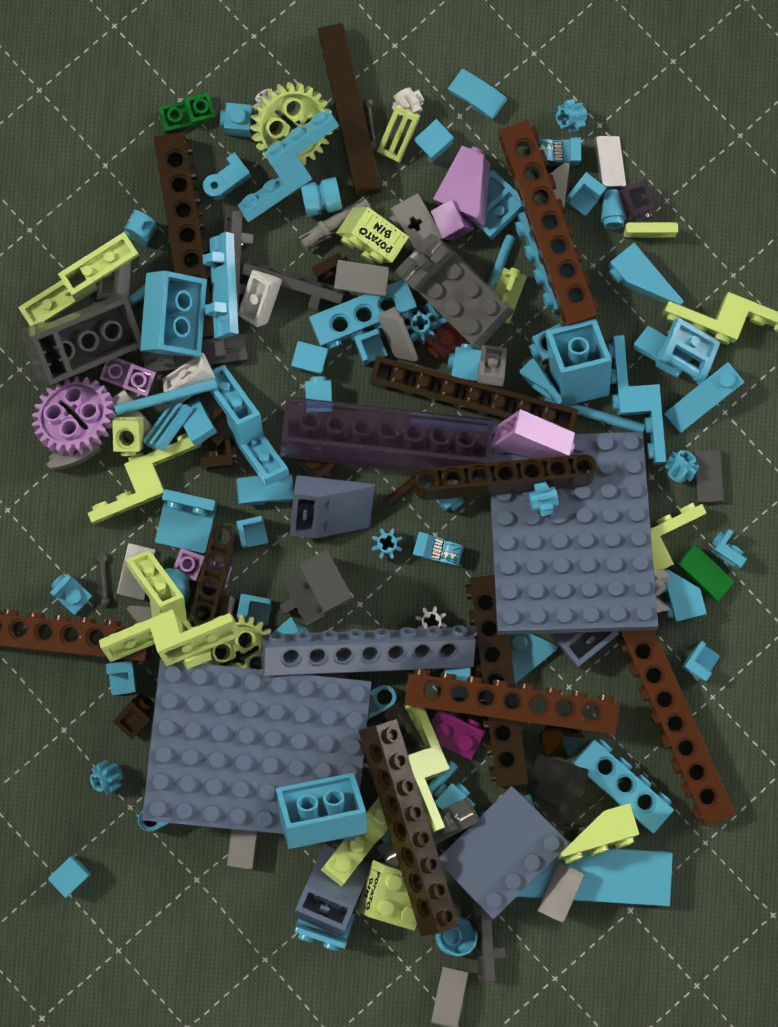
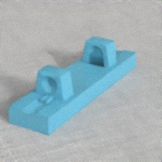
[203,232,239,340]

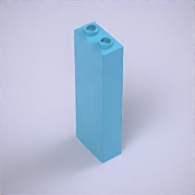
[517,847,673,906]

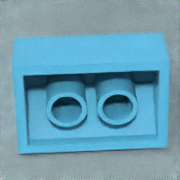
[140,271,207,357]
[276,772,367,849]

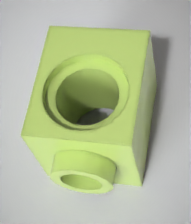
[112,417,144,456]

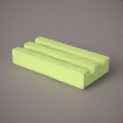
[377,105,421,163]
[624,222,678,238]

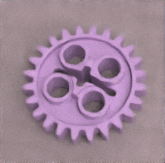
[32,376,116,456]

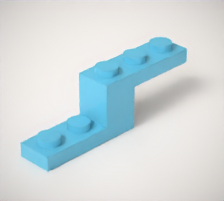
[238,109,339,222]
[607,335,666,465]
[209,365,289,486]

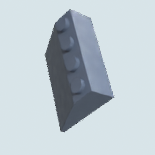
[439,786,570,919]

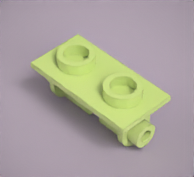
[495,268,527,324]

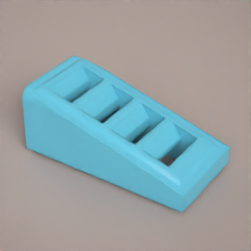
[520,358,563,404]

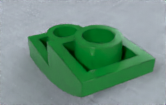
[157,92,216,134]
[677,545,734,601]

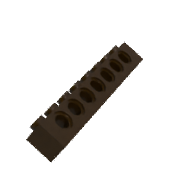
[153,132,214,339]
[370,356,579,432]
[465,575,528,788]
[358,719,460,936]

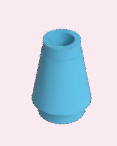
[601,189,626,230]

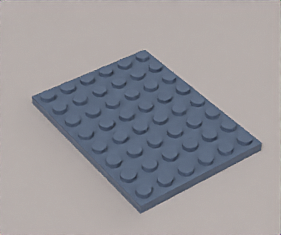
[487,432,658,635]
[142,659,371,841]

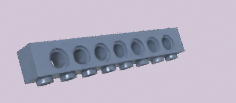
[261,625,476,676]

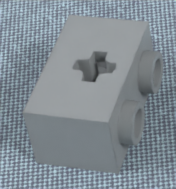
[389,193,443,253]

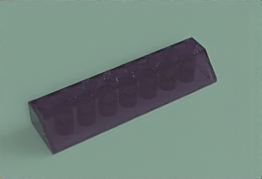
[280,396,493,479]

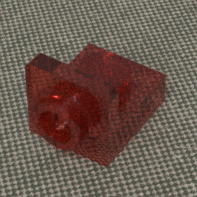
[425,321,465,361]

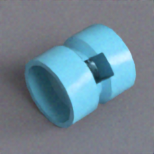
[301,177,342,217]

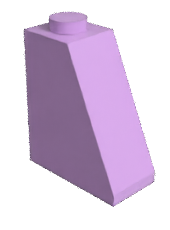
[433,146,490,227]
[491,409,575,458]

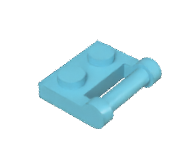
[657,318,721,384]

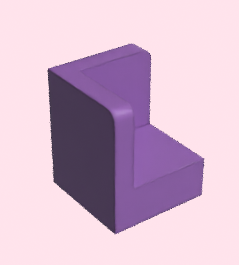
[431,200,474,241]

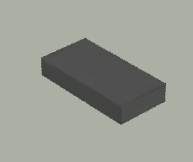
[693,449,724,503]

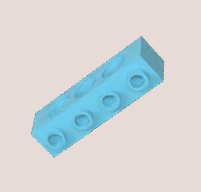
[515,204,582,314]
[309,279,417,350]
[572,739,674,834]

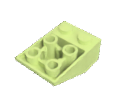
[556,803,639,864]

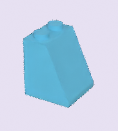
[546,319,612,406]

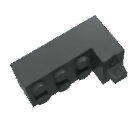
[395,233,515,349]
[18,294,141,385]
[279,550,353,627]

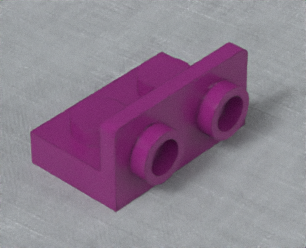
[431,710,485,760]

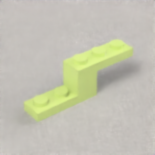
[18,232,139,326]
[662,292,778,345]
[88,433,202,525]
[651,503,706,571]
[126,550,211,669]
[99,609,241,666]
[399,703,449,834]
[321,797,388,886]

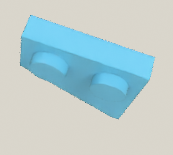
[474,170,523,240]
[493,634,558,684]

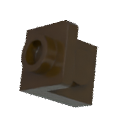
[312,252,350,281]
[200,439,238,470]
[296,444,336,479]
[113,693,155,739]

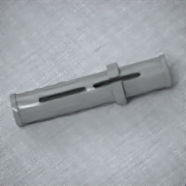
[298,196,371,251]

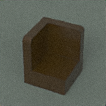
[208,406,231,449]
[539,725,585,758]

